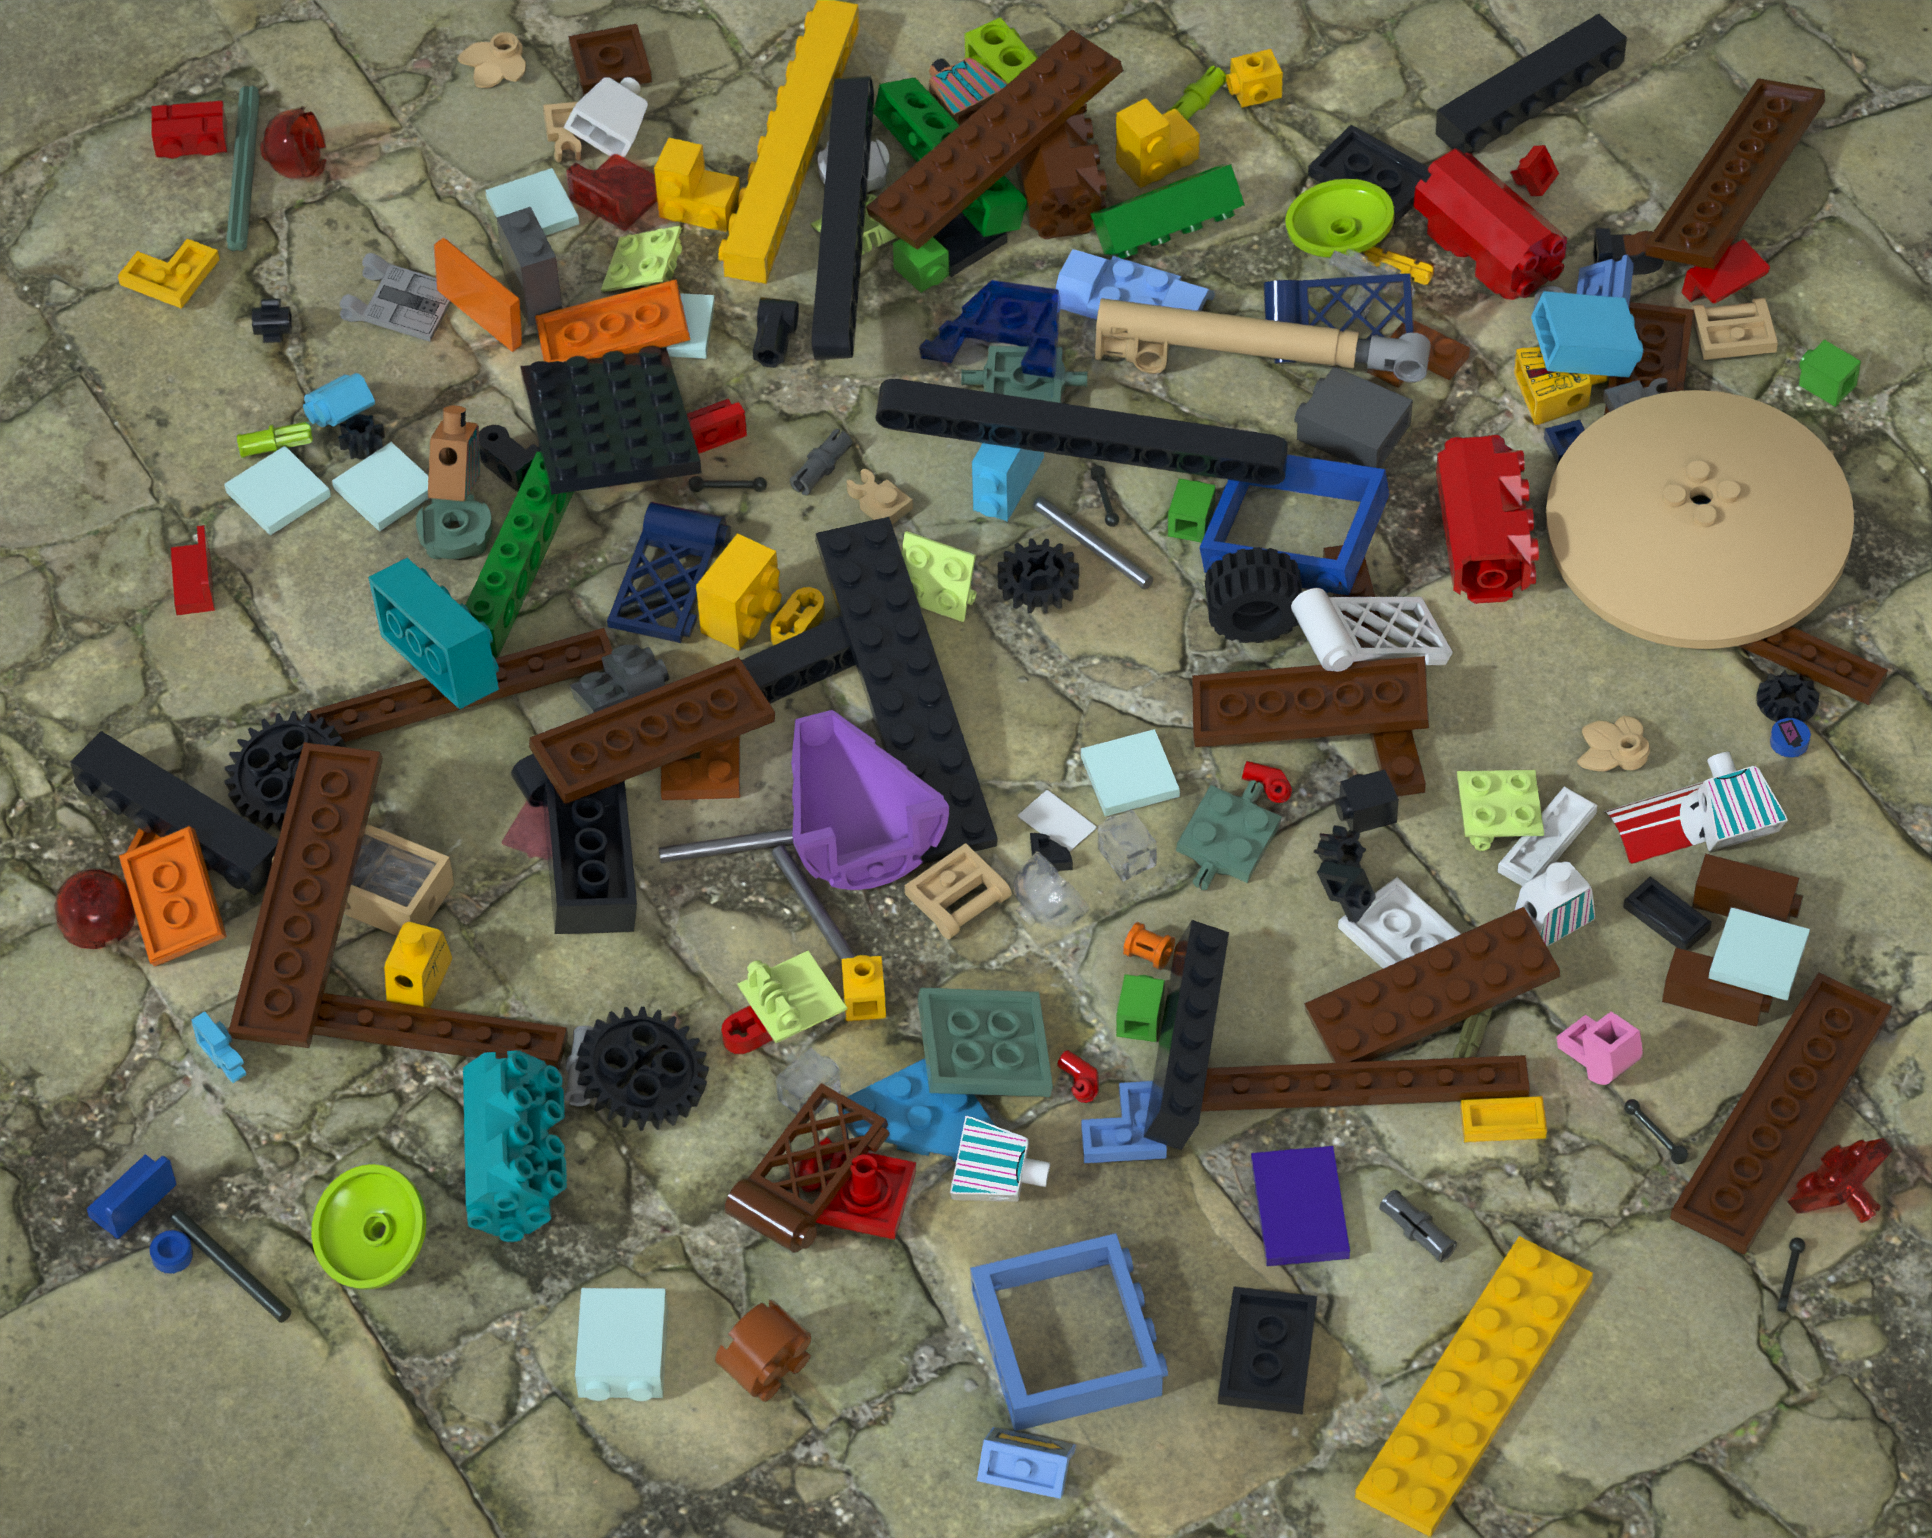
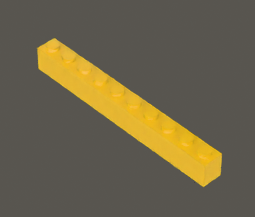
[718,0,860,284]

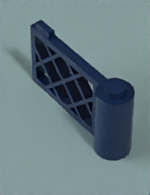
[1263,273,1414,364]
[607,502,731,643]

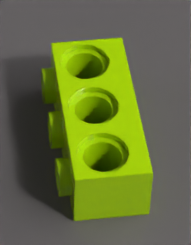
[964,17,1038,84]

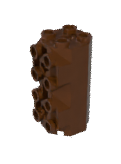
[1015,104,1107,239]

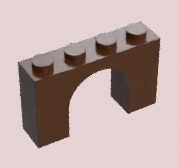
[1662,854,1804,1027]

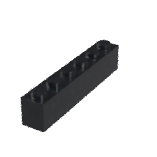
[1435,13,1627,154]
[70,731,278,896]
[1143,920,1229,1150]

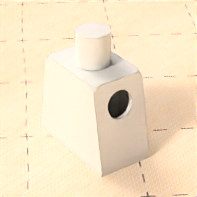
[564,77,648,163]

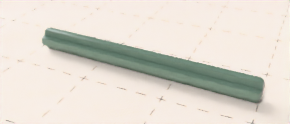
[226,86,260,251]

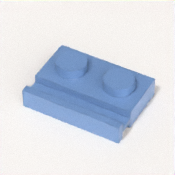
[1576,255,1634,308]

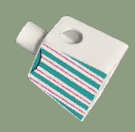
[1697,752,1788,852]
[1514,861,1595,946]
[950,1116,1050,1201]

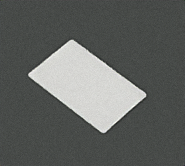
[1018,790,1097,852]

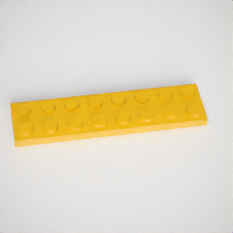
[1355,1236,1593,1537]

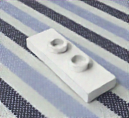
[1498,786,1597,886]

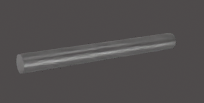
[1033,496,1153,589]
[659,828,794,863]
[771,845,855,964]

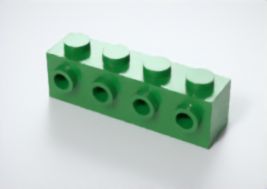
[1090,164,1245,258]

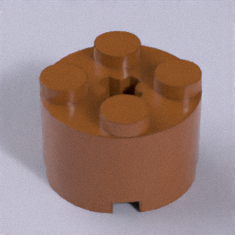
[715,1299,811,1402]

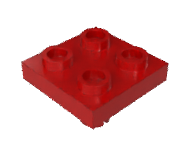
[816,1149,917,1240]

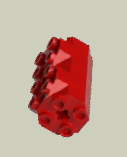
[1414,149,1567,300]
[1436,435,1539,604]

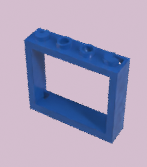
[1199,455,1390,596]

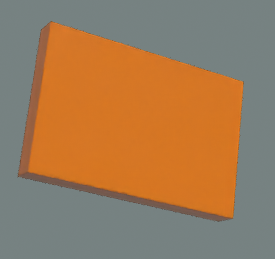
[434,238,522,352]
[119,826,227,967]

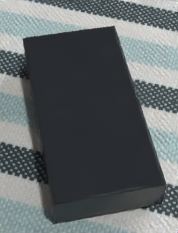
[1623,876,1712,950]

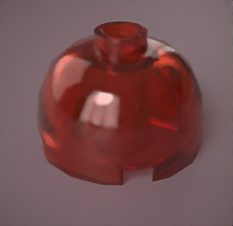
[260,106,326,180]
[54,868,136,949]

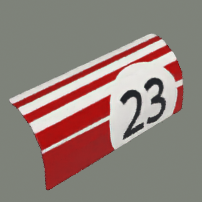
[1603,781,1706,864]

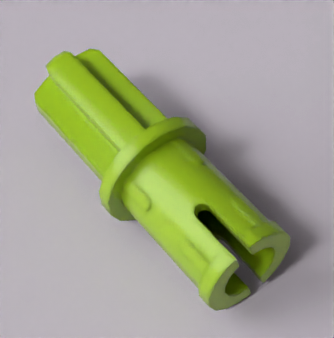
[237,422,313,458]

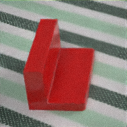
[1681,239,1770,304]
[170,525,215,615]

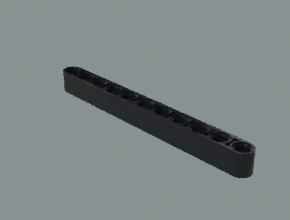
[812,75,874,361]
[875,379,1288,485]
[511,616,856,807]

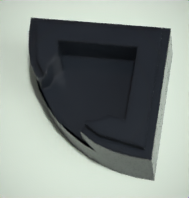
[1030,833,1073,873]

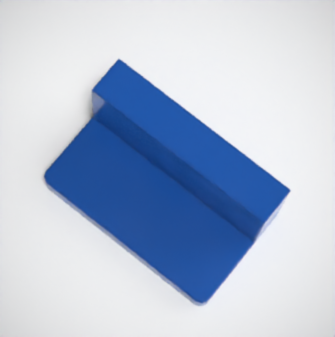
[87,1154,177,1239]

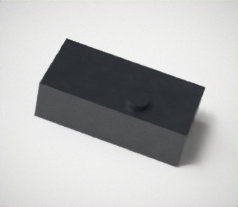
[543,778,637,934]

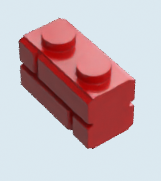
[151,100,228,159]

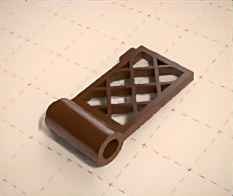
[725,1083,890,1253]

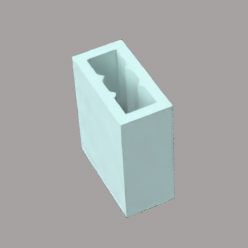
[575,1288,668,1401]

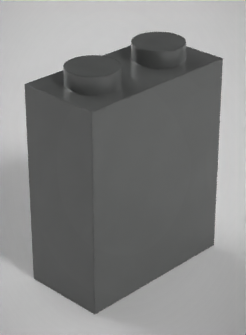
[496,207,562,326]
[1294,366,1413,468]

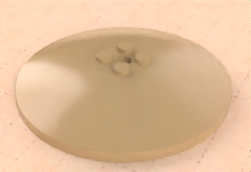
[1546,390,1854,649]

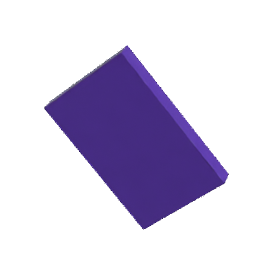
[1251,1146,1350,1266]

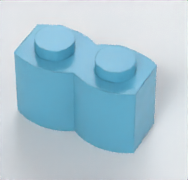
[303,373,375,427]

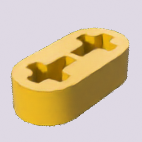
[770,587,825,646]

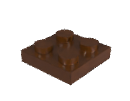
[568,23,652,95]

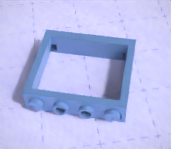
[970,1233,1168,1431]

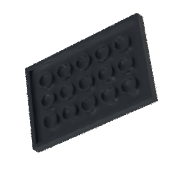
[520,346,702,495]

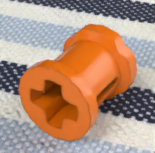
[1123,922,1175,970]

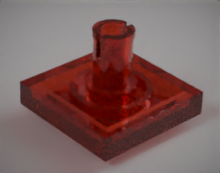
[1787,1138,1893,1223]

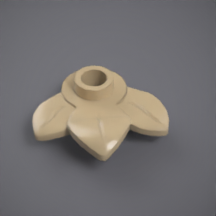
[458,32,526,88]
[1577,715,1650,772]

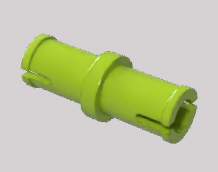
[1166,65,1226,121]

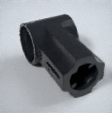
[753,297,799,368]

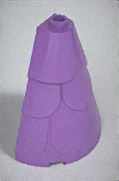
[791,710,949,890]

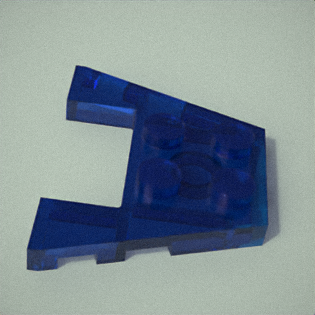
[919,280,1061,378]

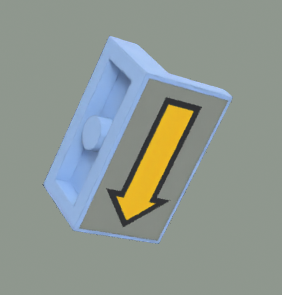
[977,1427,1076,1499]

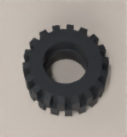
[1204,547,1303,643]

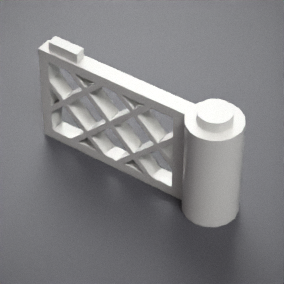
[1291,588,1453,672]

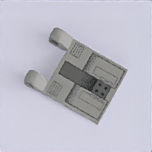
[340,253,451,342]

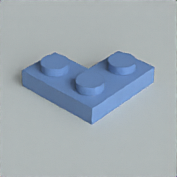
[1081,1081,1167,1163]

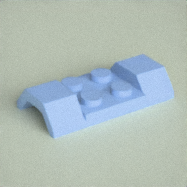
[1052,249,1215,320]

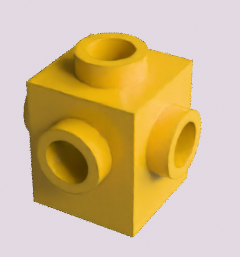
[1226,49,1283,108]

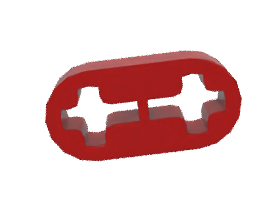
[721,1005,773,1054]

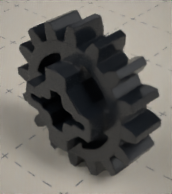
[997,538,1079,614]

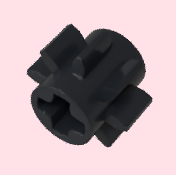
[252,298,292,343]
[338,414,385,460]
[1314,825,1366,868]

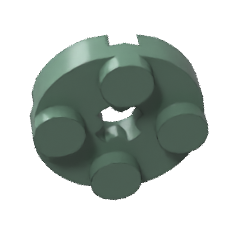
[416,493,493,559]

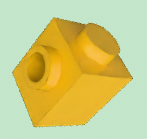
[841,955,886,1021]

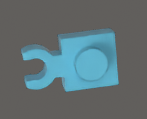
[191,1012,247,1083]

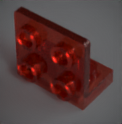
[566,154,657,231]

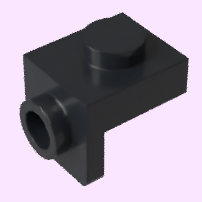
[1317,861,1376,923]

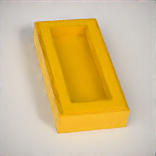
[1460,1096,1547,1142]

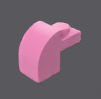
[1556,1011,1642,1085]

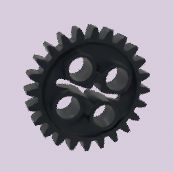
[224,711,347,831]
[575,1006,709,1131]

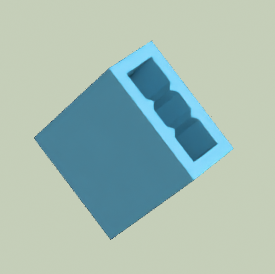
[1531,291,1643,377]
[972,443,1044,522]

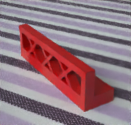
[610,399,747,487]

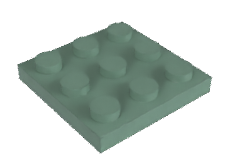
[917,987,1053,1097]

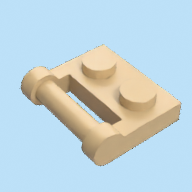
[1691,298,1778,360]
[905,843,1012,939]

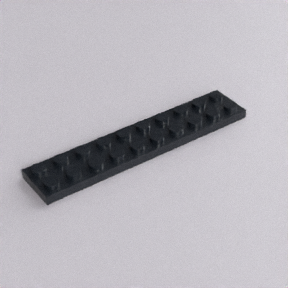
[815,517,998,864]

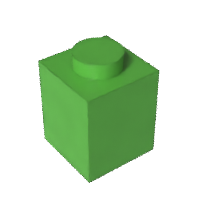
[893,237,949,293]
[1799,340,1861,407]
[1168,478,1216,543]
[1116,974,1165,1042]

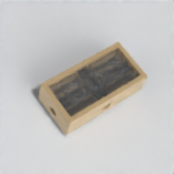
[272,824,454,936]

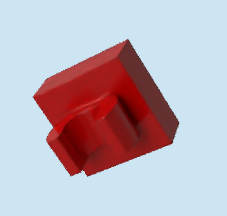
[1510,145,1559,196]

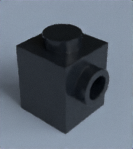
[1335,769,1399,833]

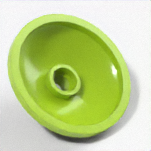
[1285,179,1395,258]
[311,1164,426,1290]

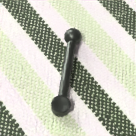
[1091,466,1119,527]
[689,476,767,492]
[1624,1099,1688,1164]
[1777,1237,1806,1313]

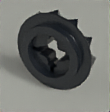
[1756,670,1820,722]

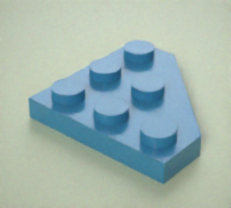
[836,1058,995,1162]

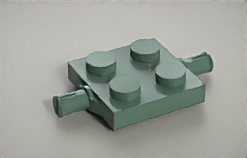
[961,346,1088,403]
[1176,780,1282,890]

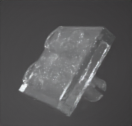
[1329,249,1416,321]

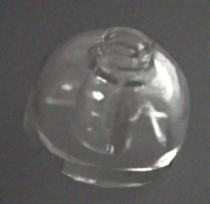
[1013,852,1090,930]

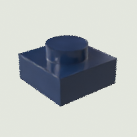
[1544,419,1585,465]

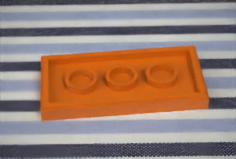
[535,279,691,362]

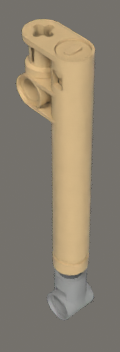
[1095,298,1431,382]

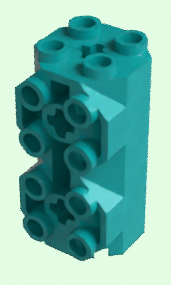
[463,1050,567,1242]

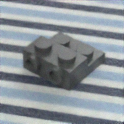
[570,644,669,714]

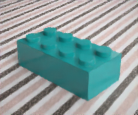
[368,557,499,709]

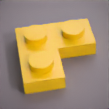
[118,239,220,309]

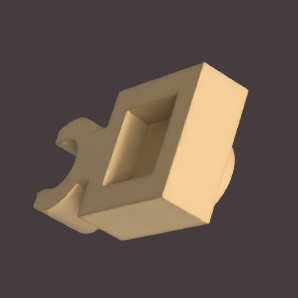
[543,102,582,162]
[846,469,913,525]

